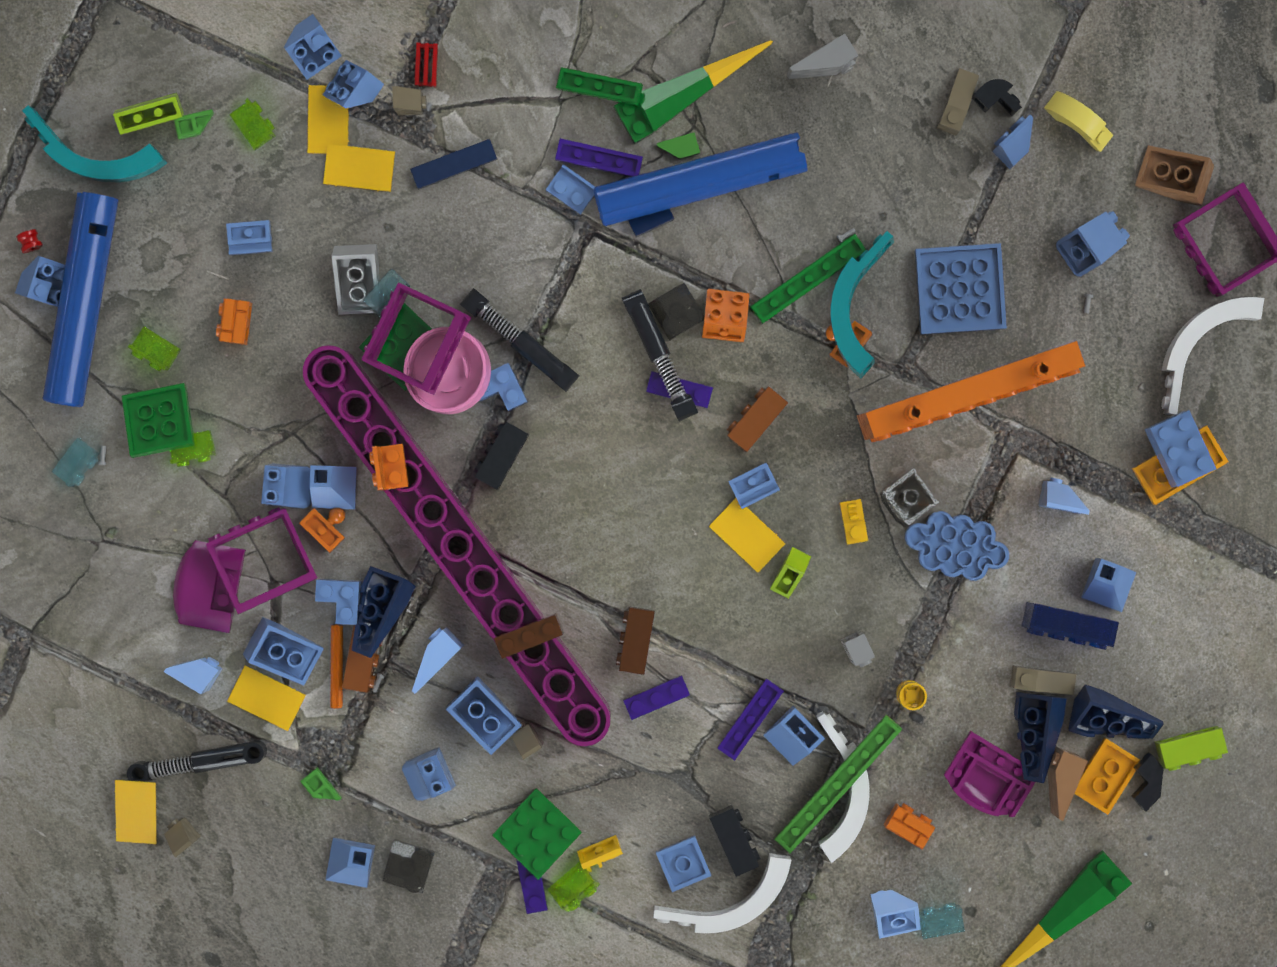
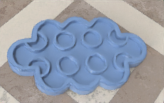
[904,511,1009,581]

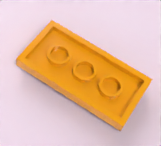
[1132,425,1229,505]

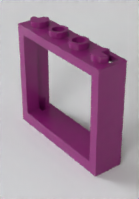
[1173,182,1277,297]
[361,282,471,395]
[206,507,317,615]

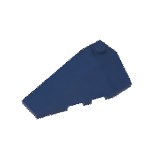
[352,566,416,658]
[1068,684,1164,739]
[1014,692,1067,783]

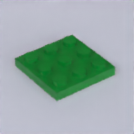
[359,303,432,391]
[122,383,195,458]
[492,788,582,880]

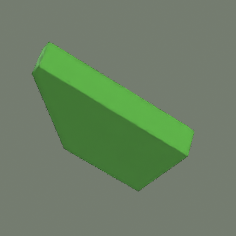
[174,109,214,140]
[657,132,700,160]
[300,767,342,801]

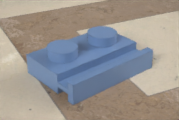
[546,164,595,215]
[226,220,273,255]
[728,462,780,509]

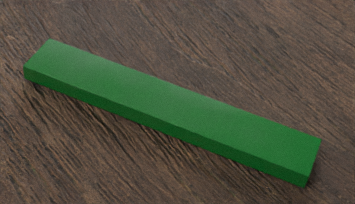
[750,234,866,324]

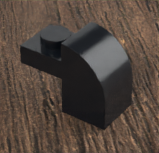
[972,79,1022,116]

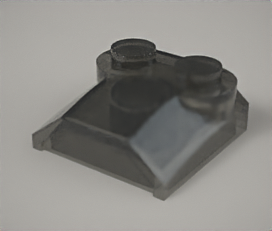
[648,283,704,341]
[880,468,939,527]
[382,840,435,894]

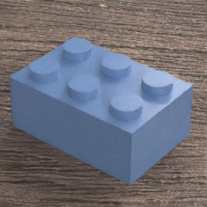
[1144,410,1216,487]

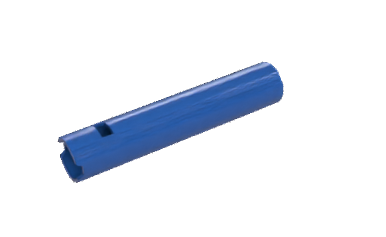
[593,132,807,226]
[42,192,118,407]

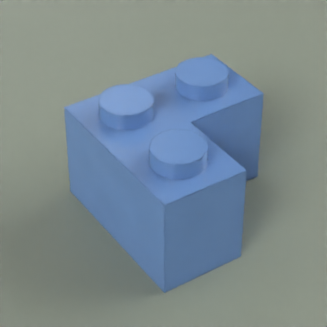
[479,363,528,411]
[315,579,362,625]

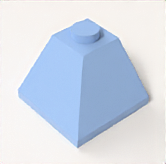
[1038,478,1090,515]
[164,657,223,694]
[870,890,921,939]

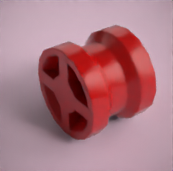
[16,229,43,253]

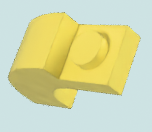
[1044,91,1113,152]

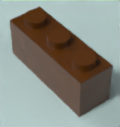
[616,606,655,675]
[494,613,564,659]

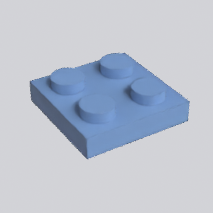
[656,835,711,892]

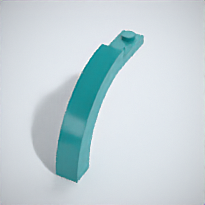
[22,105,168,183]
[831,231,894,379]

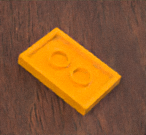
[1075,737,1140,815]

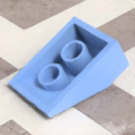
[412,627,464,694]

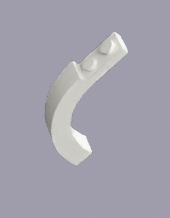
[1161,297,1264,415]
[816,711,869,863]
[653,853,791,933]

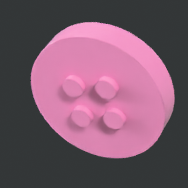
[404,327,491,414]

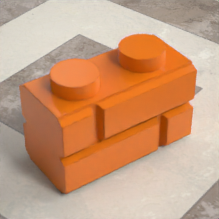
[216,298,253,345]
[884,803,935,849]

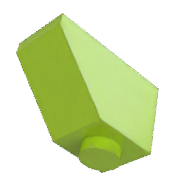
[770,547,811,599]

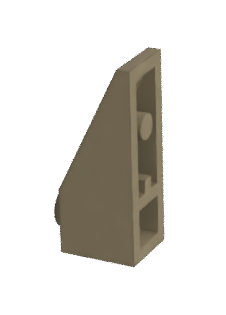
[936,68,979,135]
[1010,665,1076,695]

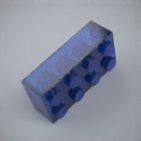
[1021,602,1119,650]

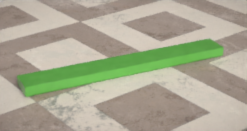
[774,715,902,853]

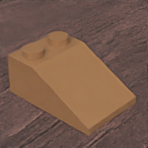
[1135,145,1214,206]
[1048,746,1088,821]

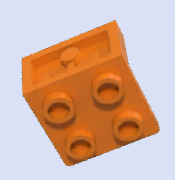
[702,289,749,342]
[369,444,409,490]

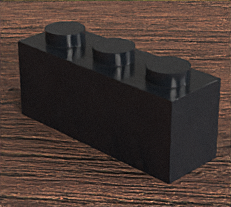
[474,422,530,490]
[709,805,761,877]

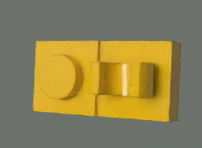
[840,499,868,545]
[577,835,623,872]

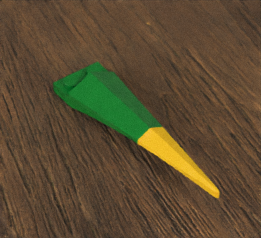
[613,40,773,144]
[1000,850,1132,967]

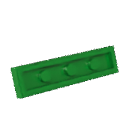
[556,67,643,106]

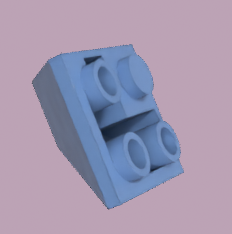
[284,14,342,80]
[323,60,384,108]
[992,114,1033,169]
[15,256,65,307]
[310,465,357,509]
[1081,558,1136,612]
[325,838,375,888]

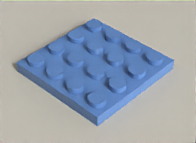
[915,243,1007,335]

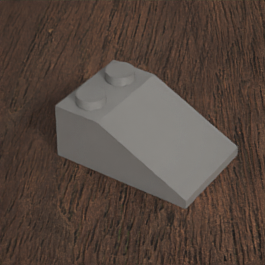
[787,34,859,79]
[332,244,381,315]

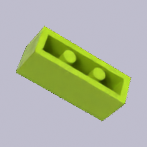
[113,92,184,135]
[1155,726,1228,771]

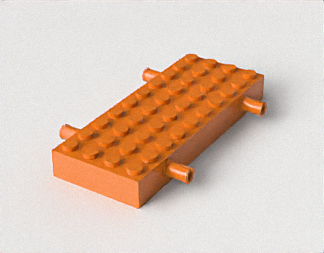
[857,341,1085,443]

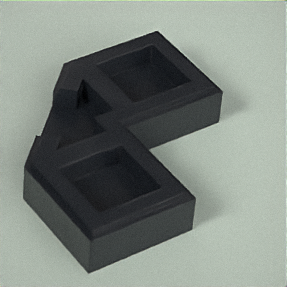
[1131,752,1164,812]

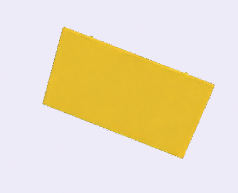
[307,85,349,154]
[323,144,395,192]
[709,498,785,573]
[227,665,306,731]
[114,780,157,844]

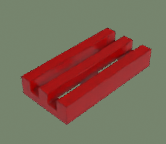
[414,42,438,87]

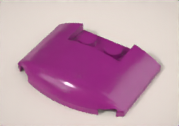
[173,540,246,633]
[944,731,1036,817]

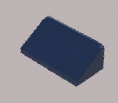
[628,209,675,238]

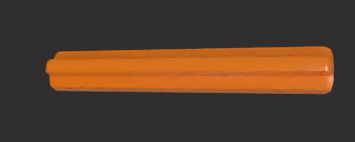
[330,624,343,709]

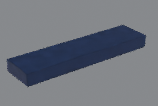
[410,139,498,190]

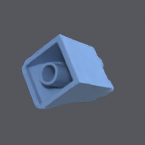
[1056,211,1130,277]
[261,463,311,509]
[402,747,456,801]

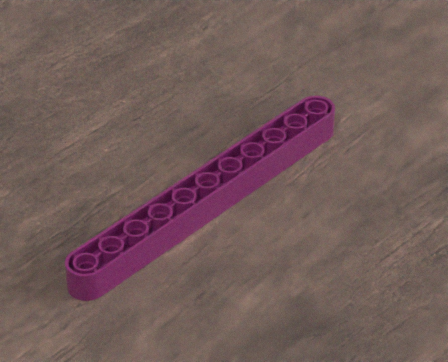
[303,345,611,746]

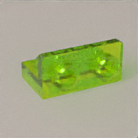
[229,98,276,150]
[128,326,181,372]
[170,430,216,467]
[547,862,600,912]

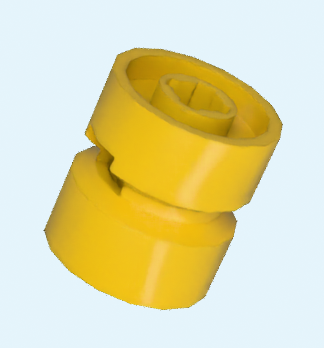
[896,680,927,710]

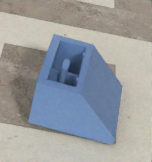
[763,705,825,765]

